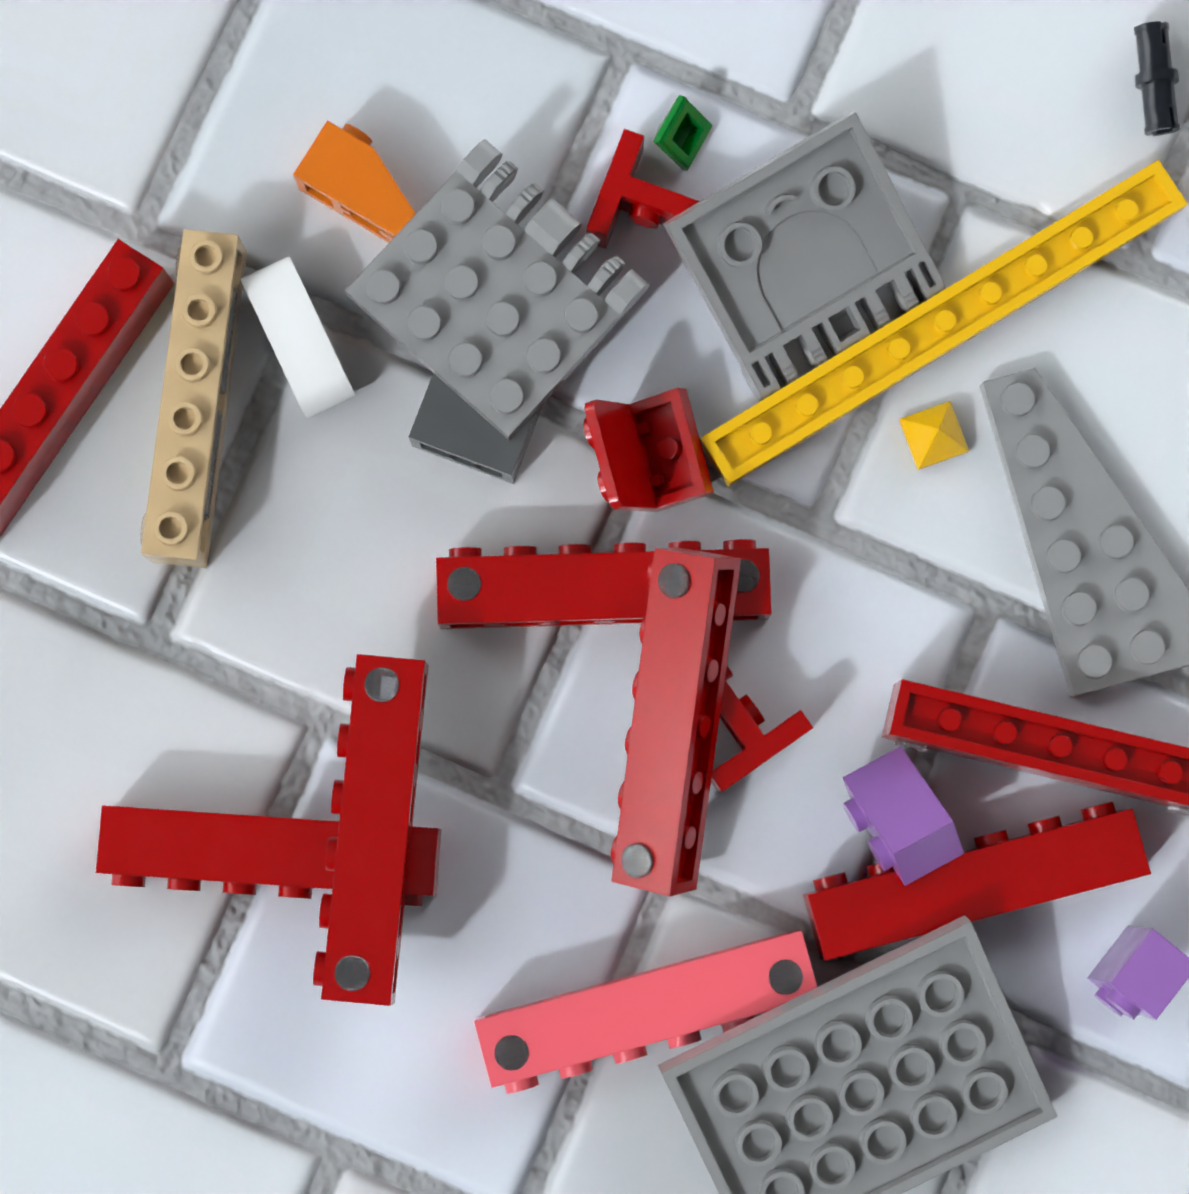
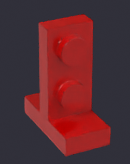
[586,129,700,249]
[711,665,813,794]

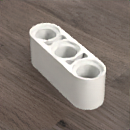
[241,256,356,419]

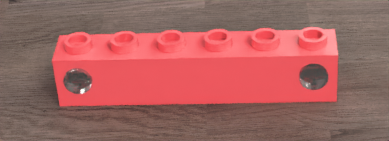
[474,930,817,1094]

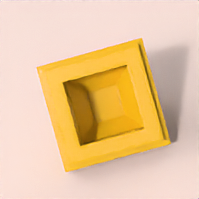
[898,401,969,471]

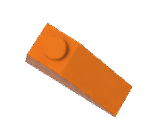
[293,120,416,243]

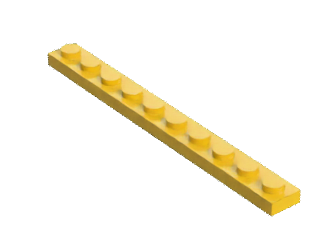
[700,159,1188,487]

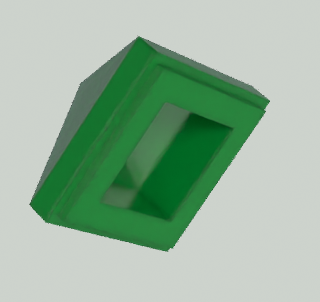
[653,95,713,171]

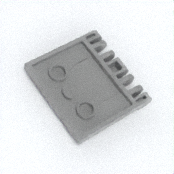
[663,112,946,402]
[345,139,650,440]

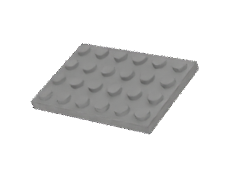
[658,915,1058,1194]

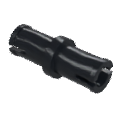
[1134,21,1180,136]

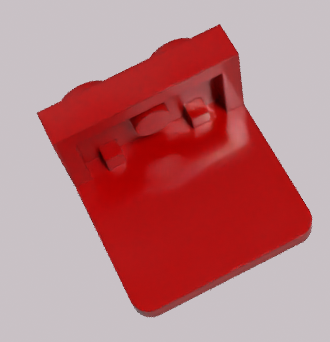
[583,387,714,512]

